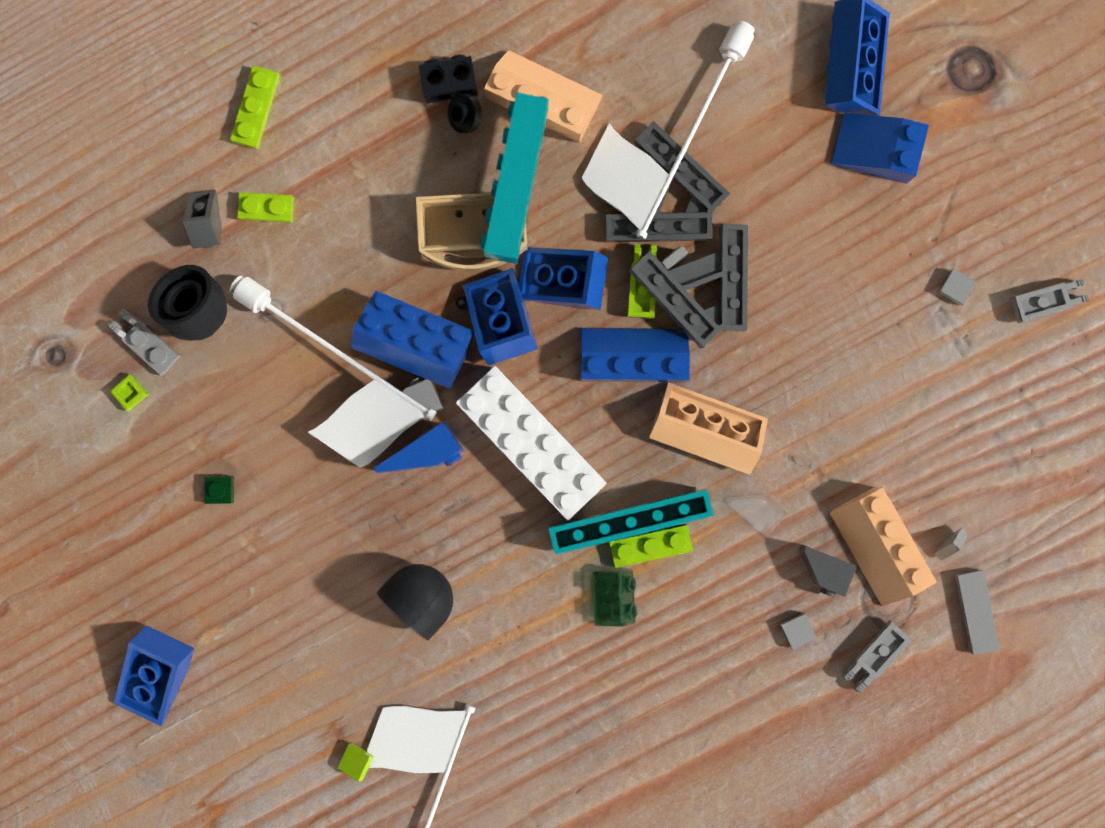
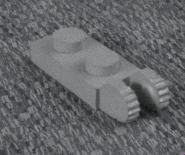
[1010,279,1090,323]
[107,308,181,376]
[841,620,911,693]

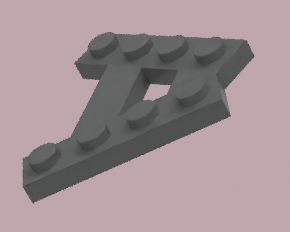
[606,121,730,243]
[628,223,748,349]

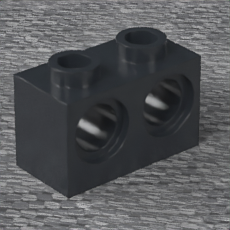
[419,55,478,104]

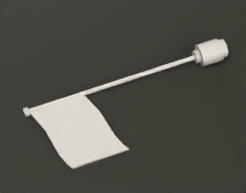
[582,20,754,239]
[229,276,436,468]
[367,704,476,828]

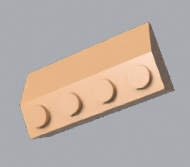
[484,50,603,143]
[649,382,768,475]
[828,487,937,606]

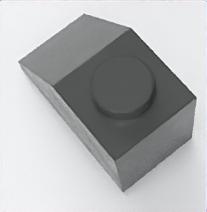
[183,189,222,249]
[799,544,857,598]

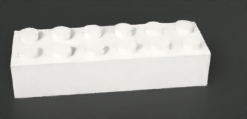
[456,366,607,520]

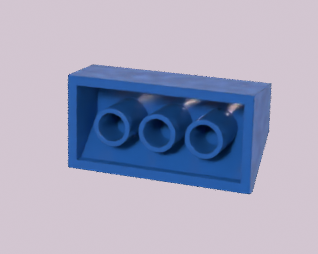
[824,0,890,116]
[581,328,690,382]

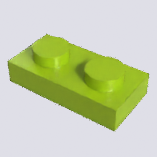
[238,192,294,223]

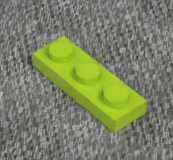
[230,65,280,150]
[609,525,693,568]

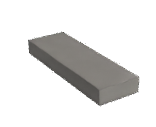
[955,570,1000,655]

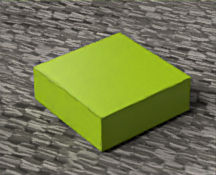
[109,374,149,412]
[338,743,374,782]

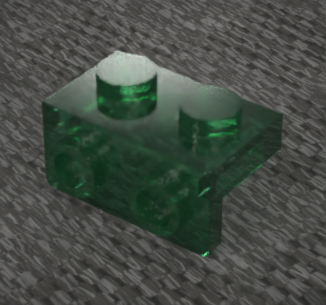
[592,570,637,627]

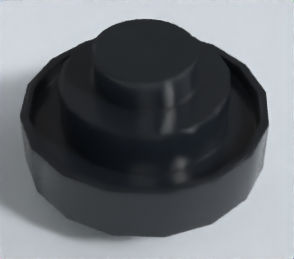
[448,93,482,133]

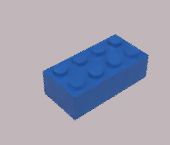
[351,290,474,389]

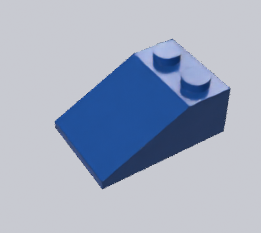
[831,113,929,184]
[519,247,608,310]
[463,268,538,366]
[374,422,465,473]
[114,626,194,726]

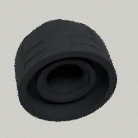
[148,265,227,341]
[377,564,453,640]

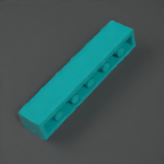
[480,93,549,264]
[548,489,714,555]

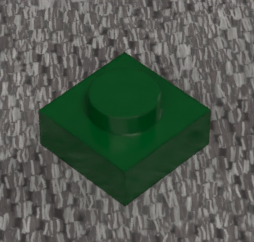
[205,477,234,504]

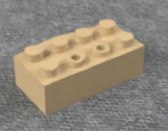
[416,193,528,271]

